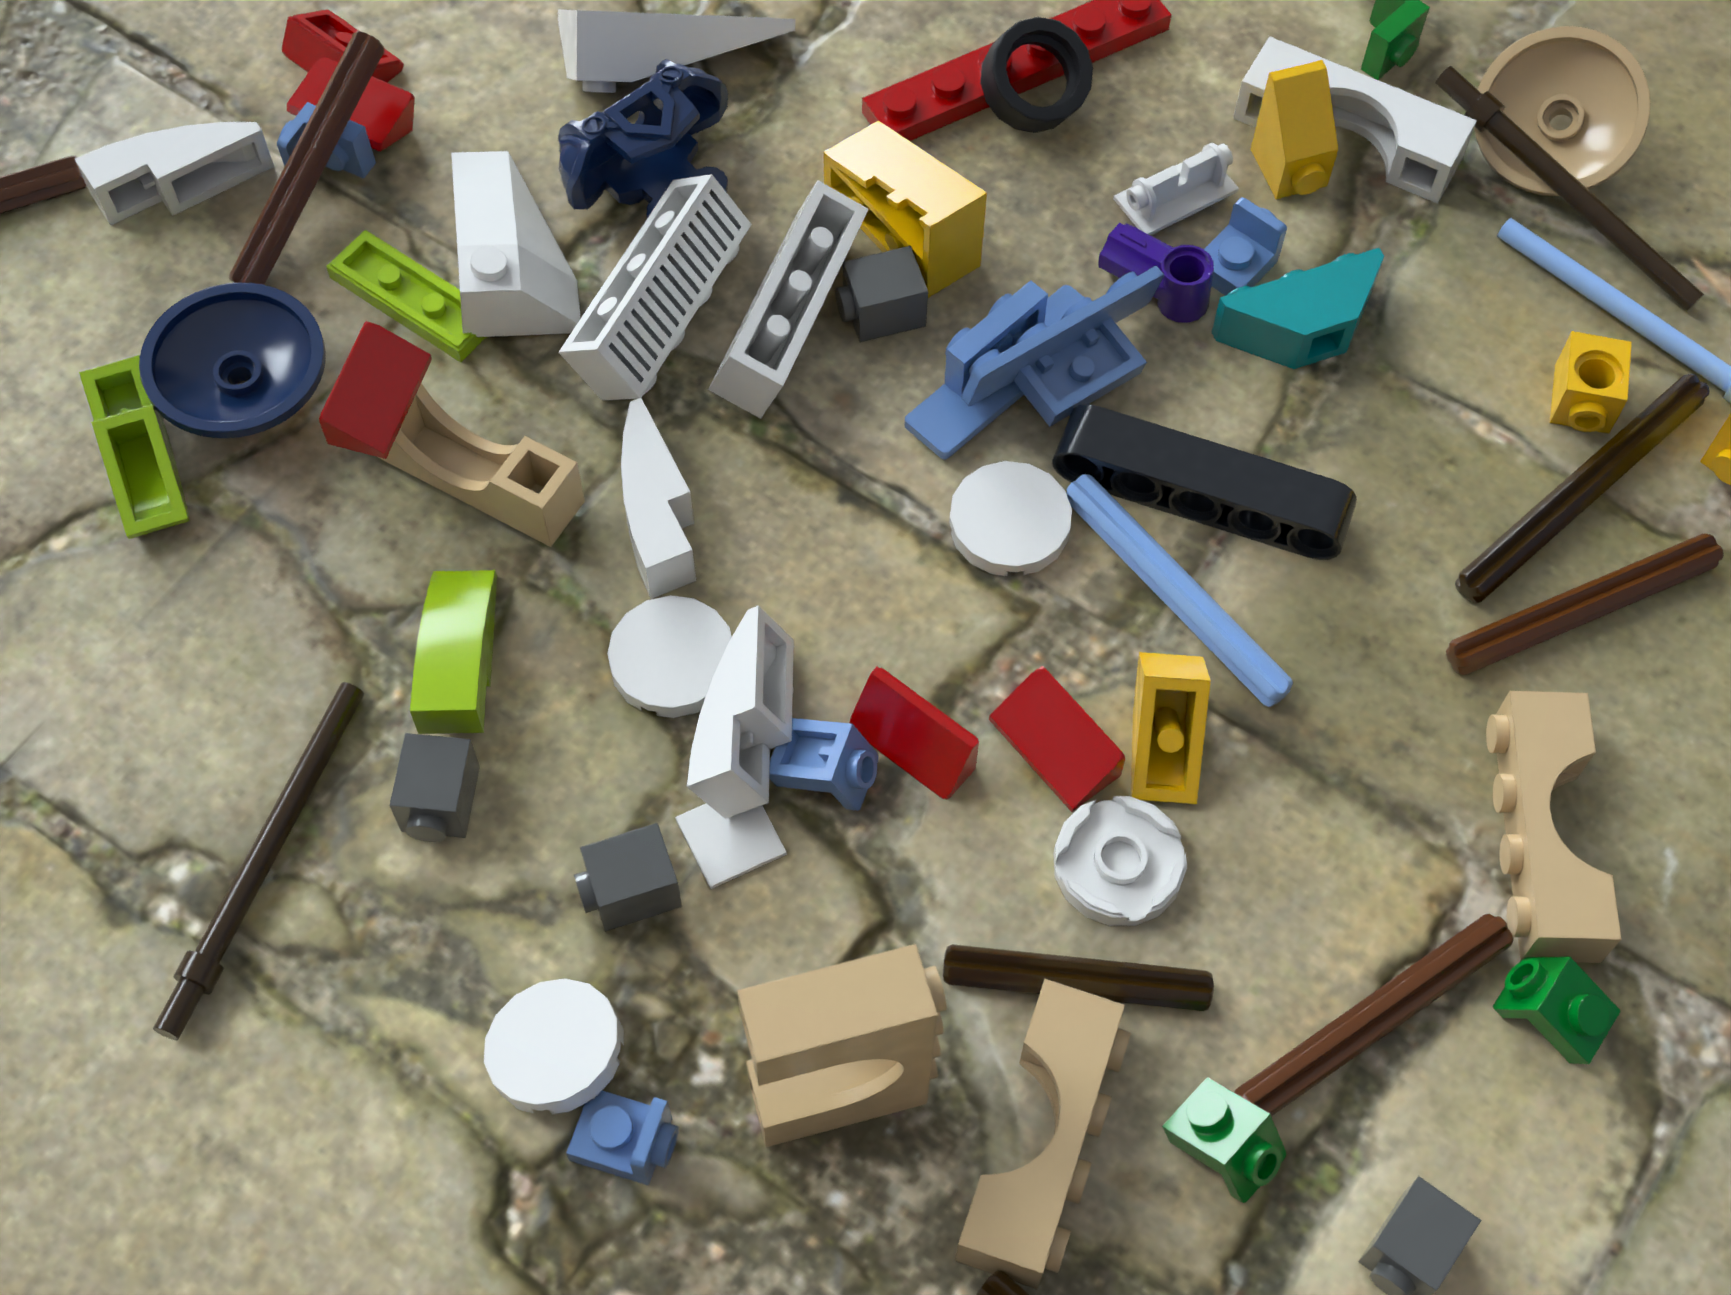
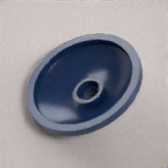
[139,283,326,439]

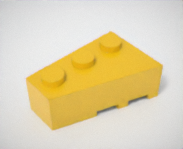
[824,121,987,298]

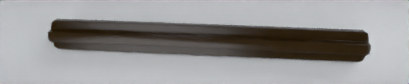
[1455,374,1710,603]

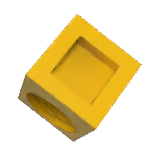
[1550,331,1632,434]

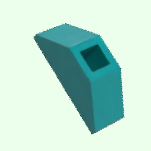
[1211,248,1385,369]

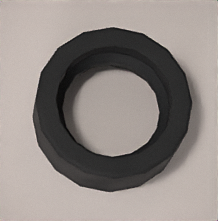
[980,17,1093,133]

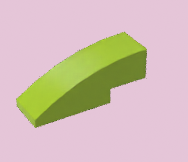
[79,355,190,539]
[410,570,497,734]

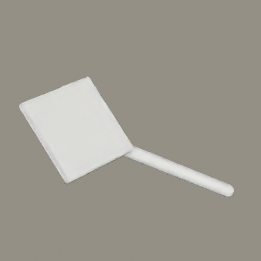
[675,688,794,889]

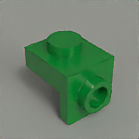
[1361,0,1430,80]
[1493,957,1621,1065]
[1162,1077,1287,1203]

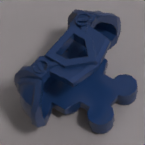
[558,59,728,218]

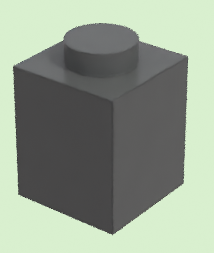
[835,246,928,342]
[389,733,480,842]
[574,823,682,932]
[1358,1176,1482,1295]

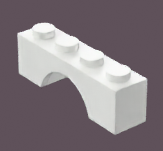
[1233,36,1477,204]

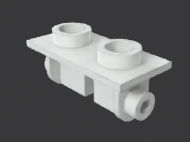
[1114,143,1239,235]

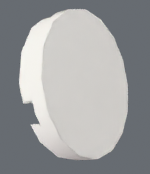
[949,461,1072,576]
[607,595,732,718]
[1053,796,1187,926]
[484,979,624,1114]

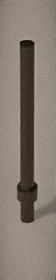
[1435,66,1704,311]
[153,682,364,1041]

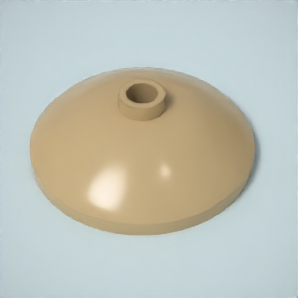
[1474,26,1650,196]

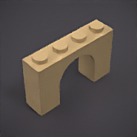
[737,944,947,1147]

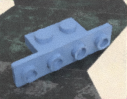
[961,266,1164,427]
[904,280,1085,459]

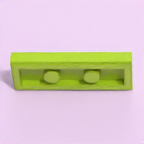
[326,230,486,363]

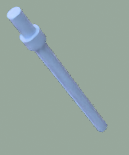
[1497,218,1731,403]

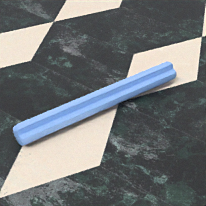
[1066,474,1293,707]

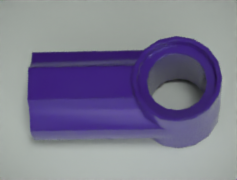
[1098,222,1214,323]

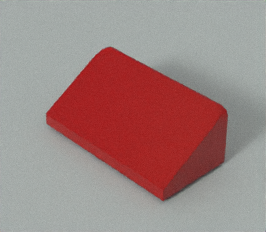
[282,9,404,83]
[287,57,415,152]
[319,321,432,459]
[850,666,979,800]
[989,666,1125,812]

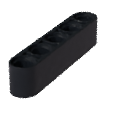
[1052,404,1357,560]

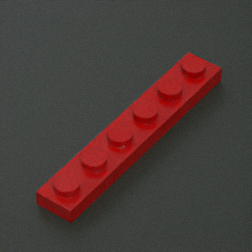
[862,0,1172,141]

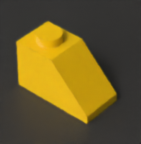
[1251,60,1338,199]
[1131,652,1211,804]

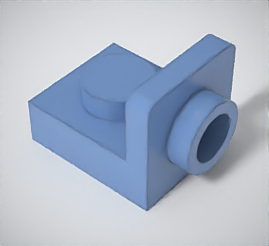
[277,102,376,179]
[1204,197,1287,296]
[769,718,879,811]
[566,1091,679,1186]

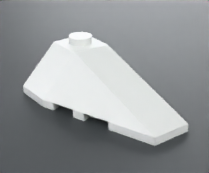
[558,9,795,92]
[451,151,581,337]

